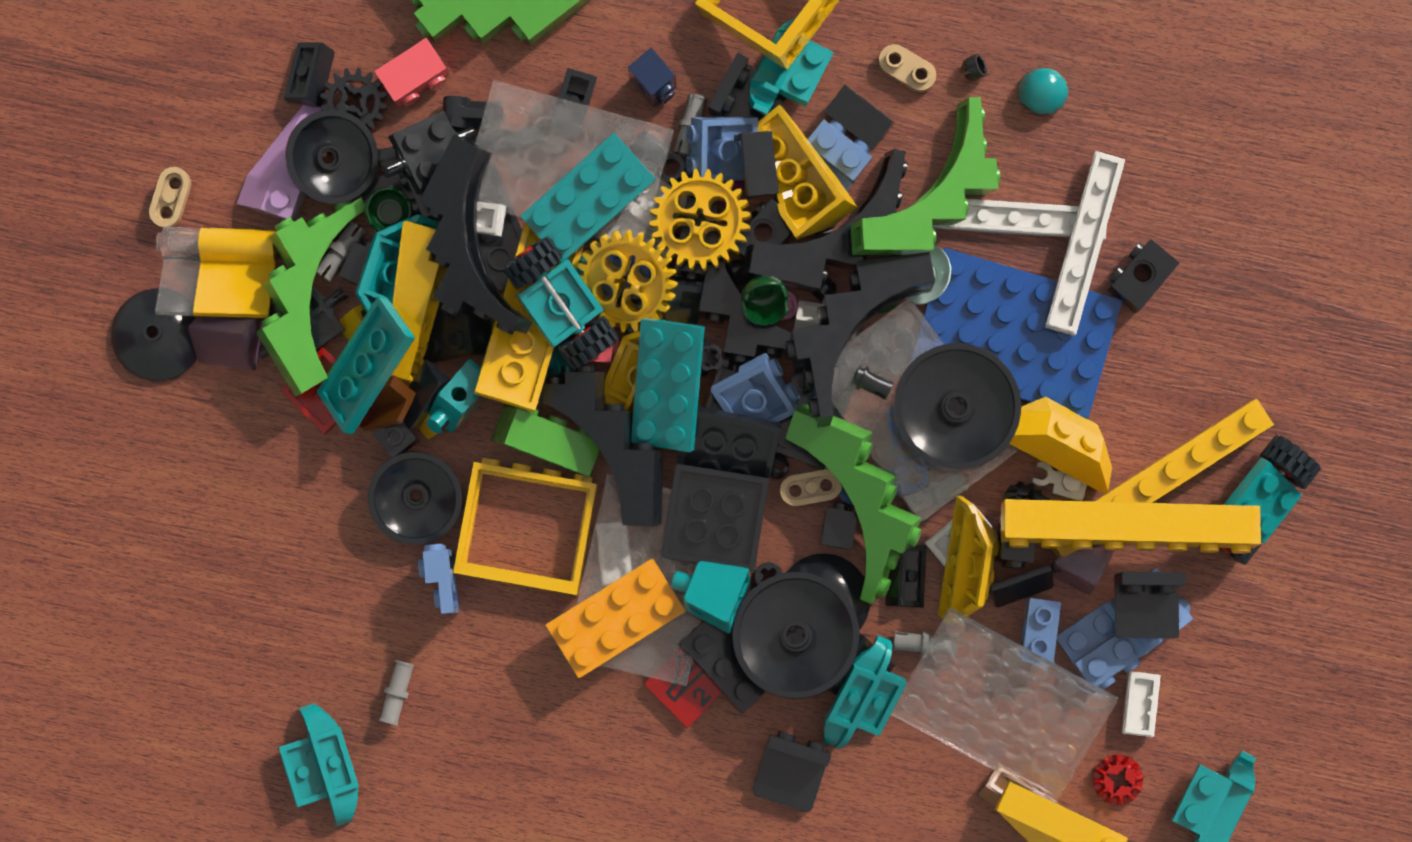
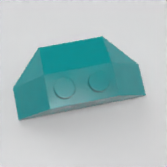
[355,214,440,313]

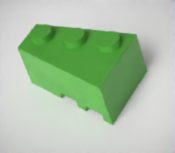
[490,406,600,477]

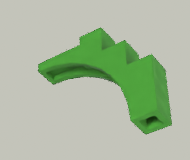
[410,0,589,46]
[850,97,1000,255]
[256,198,365,397]
[785,404,922,604]

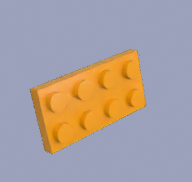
[545,558,686,679]

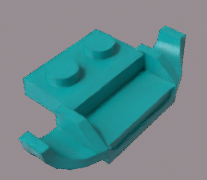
[749,17,834,116]
[822,635,907,749]
[277,703,359,828]
[1170,751,1256,842]

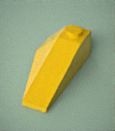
[758,104,857,239]

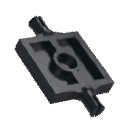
[381,111,477,193]
[255,285,348,359]

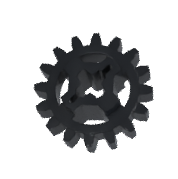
[320,68,388,131]

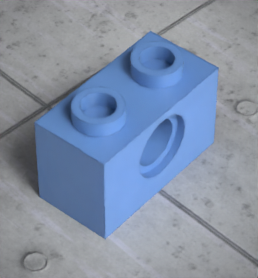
[1018,598,1061,665]

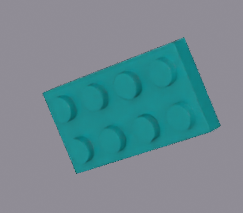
[520,132,656,262]
[317,296,415,434]
[631,318,705,452]

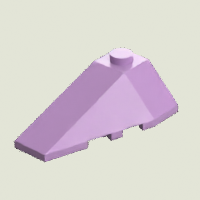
[237,104,323,222]

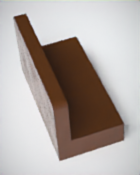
[359,375,416,431]

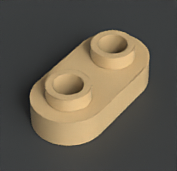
[878,44,936,93]
[149,167,191,229]
[780,469,842,507]

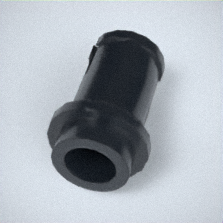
[851,366,894,400]

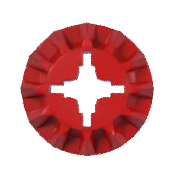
[1093,754,1144,805]

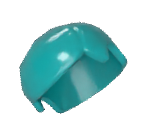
[1018,68,1069,115]

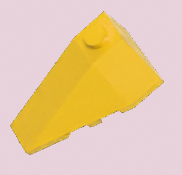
[995,781,1128,842]

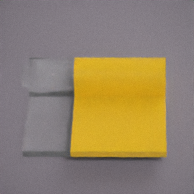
[155,227,278,318]

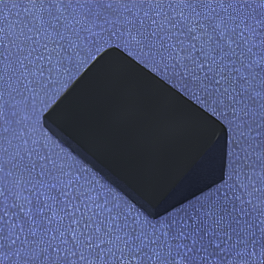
[284,42,335,107]
[403,360,451,431]
[885,545,927,608]
[989,565,1054,608]

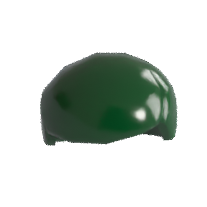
[364,186,412,231]
[741,276,788,326]

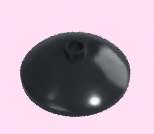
[285,110,378,204]
[111,288,205,381]
[368,451,462,545]
[786,554,870,630]

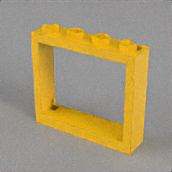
[695,0,840,70]
[453,458,598,595]

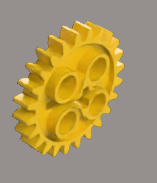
[649,169,751,271]
[577,229,678,332]

